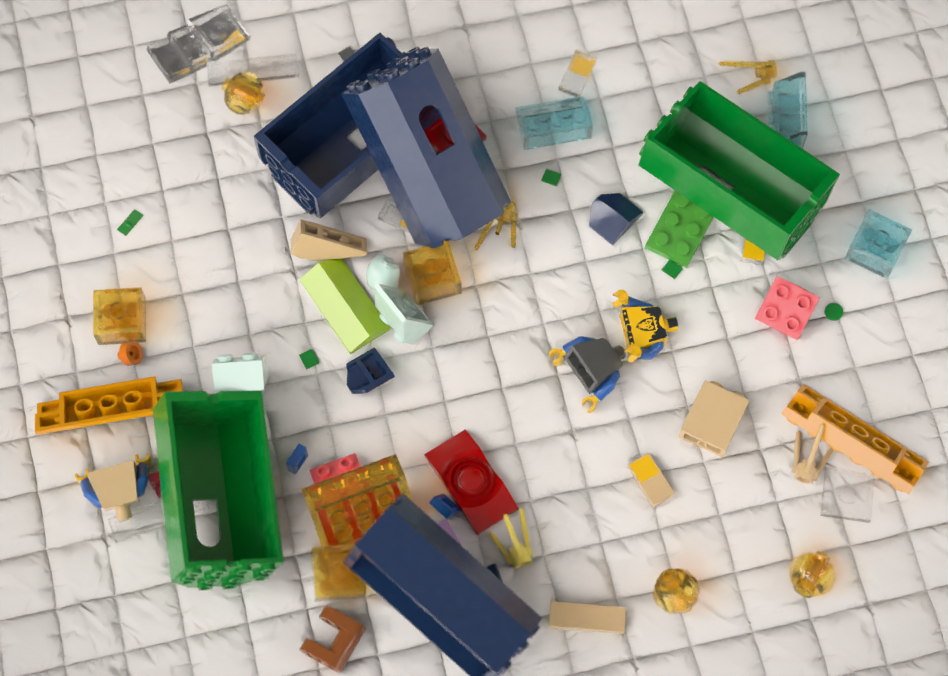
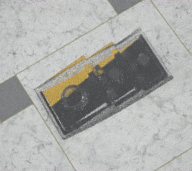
[146,4,250,84]

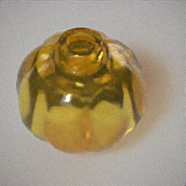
[221,71,265,115]
[789,551,836,598]
[653,568,700,614]

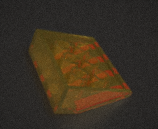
[301,454,412,556]

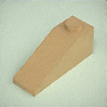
[290,219,367,261]

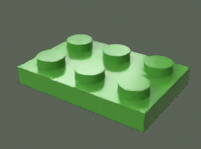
[645,191,714,268]

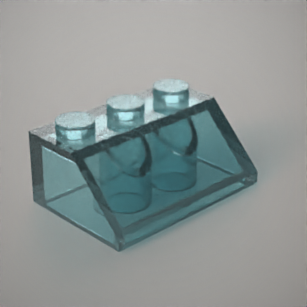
[768,72,808,149]
[515,96,593,150]

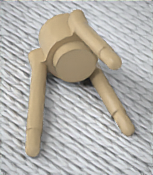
[791,424,833,484]

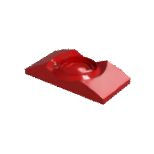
[424,430,519,535]

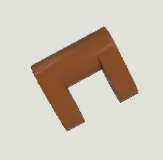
[299,605,366,673]

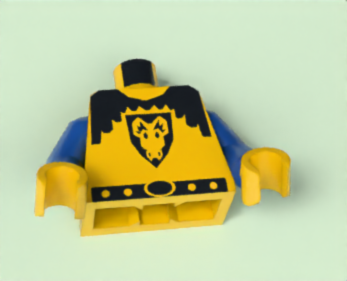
[612,290,678,363]

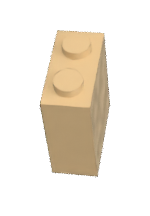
[679,380,749,458]

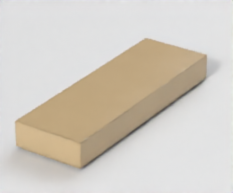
[549,601,626,634]

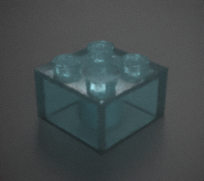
[845,209,912,279]

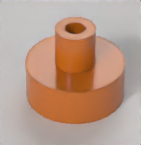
[117,341,143,366]

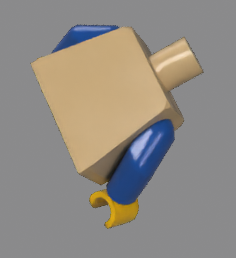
[75,453,151,522]

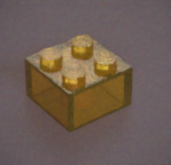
[402,241,462,305]
[93,287,146,345]
[311,544,367,602]

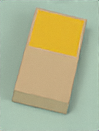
[627,453,675,507]

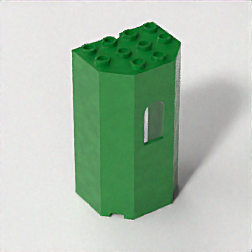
[638,81,840,260]
[153,391,284,591]

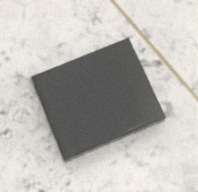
[338,46,354,61]

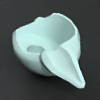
[366,254,400,307]

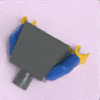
[549,336,626,413]

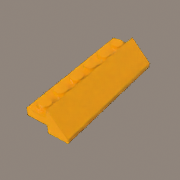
[35,376,183,435]
[782,384,929,494]

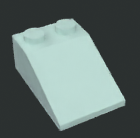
[374,283,434,345]
[212,353,269,393]

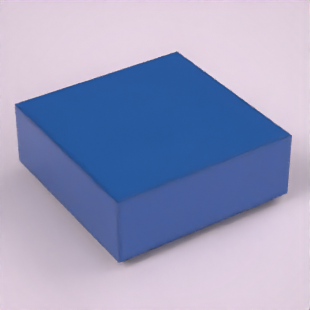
[286,443,308,474]
[429,494,461,519]

